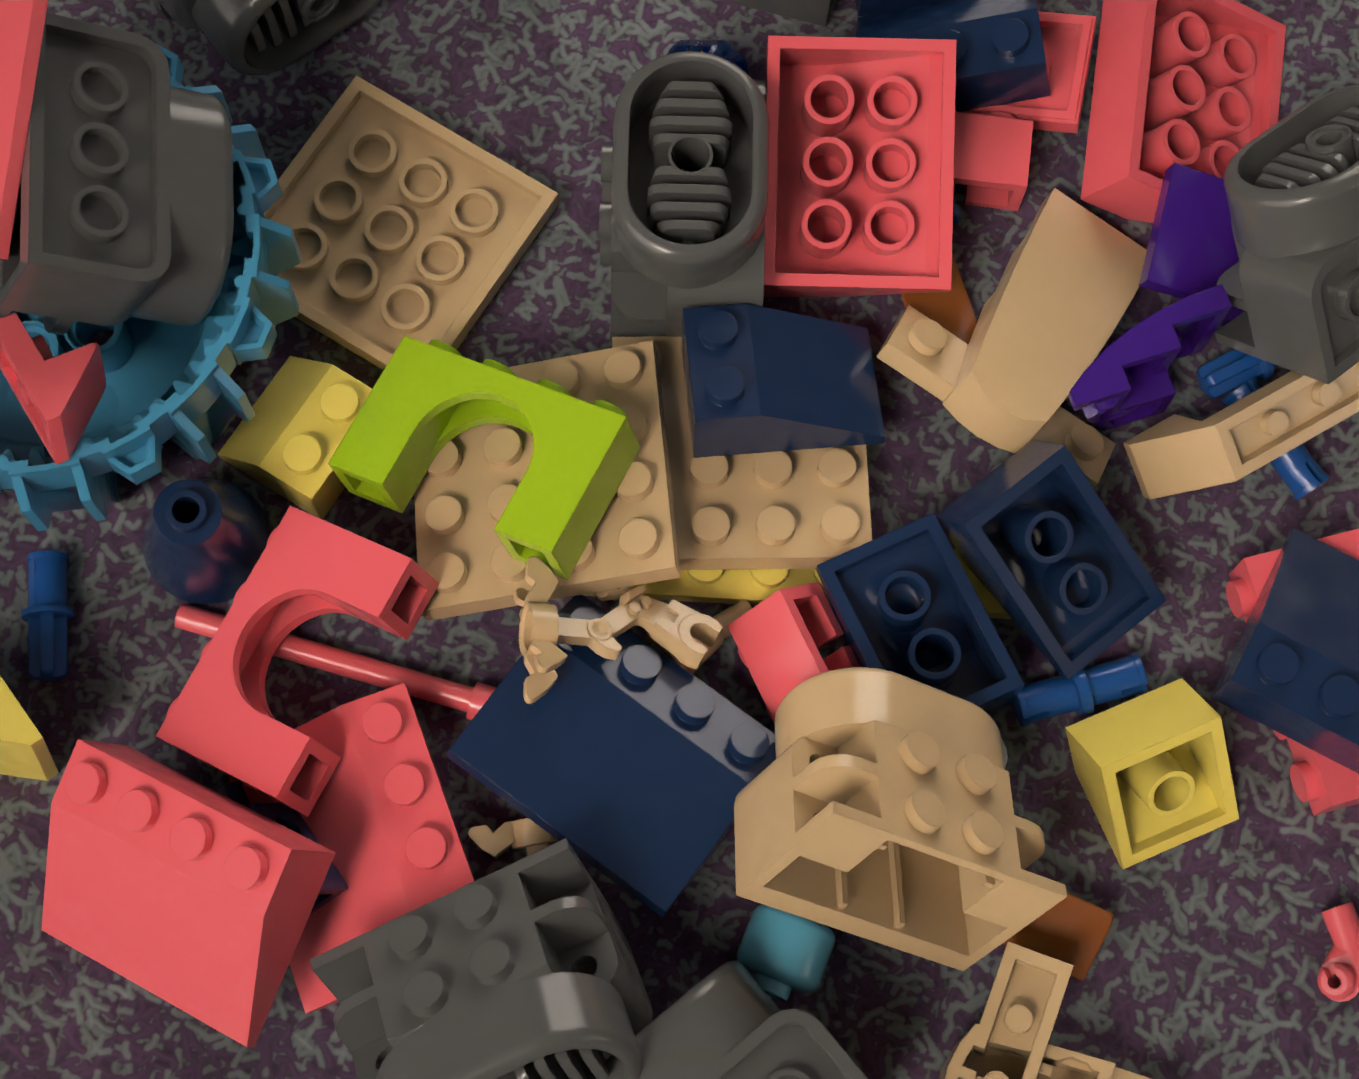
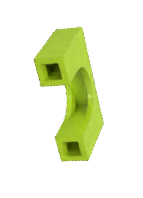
[328,335,641,580]

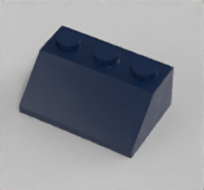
[856,0,1050,112]

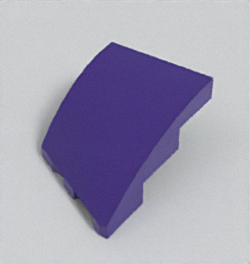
[1139,163,1245,326]
[1069,284,1232,431]

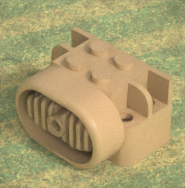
[734,667,1067,971]

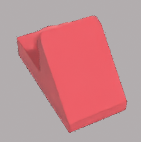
[0,313,106,465]

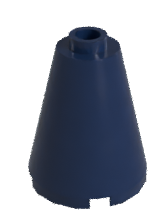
[142,479,271,604]

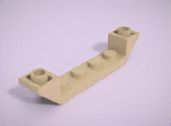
[1123,362,1359,500]

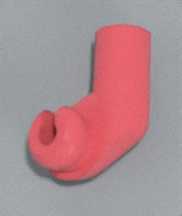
[1317,902,1359,1002]

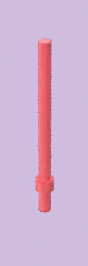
[174,603,497,720]

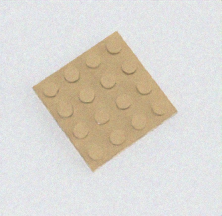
[264,75,559,370]
[612,336,872,570]
[414,340,681,621]

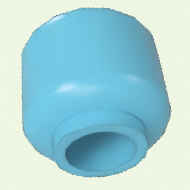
[737,904,836,1002]

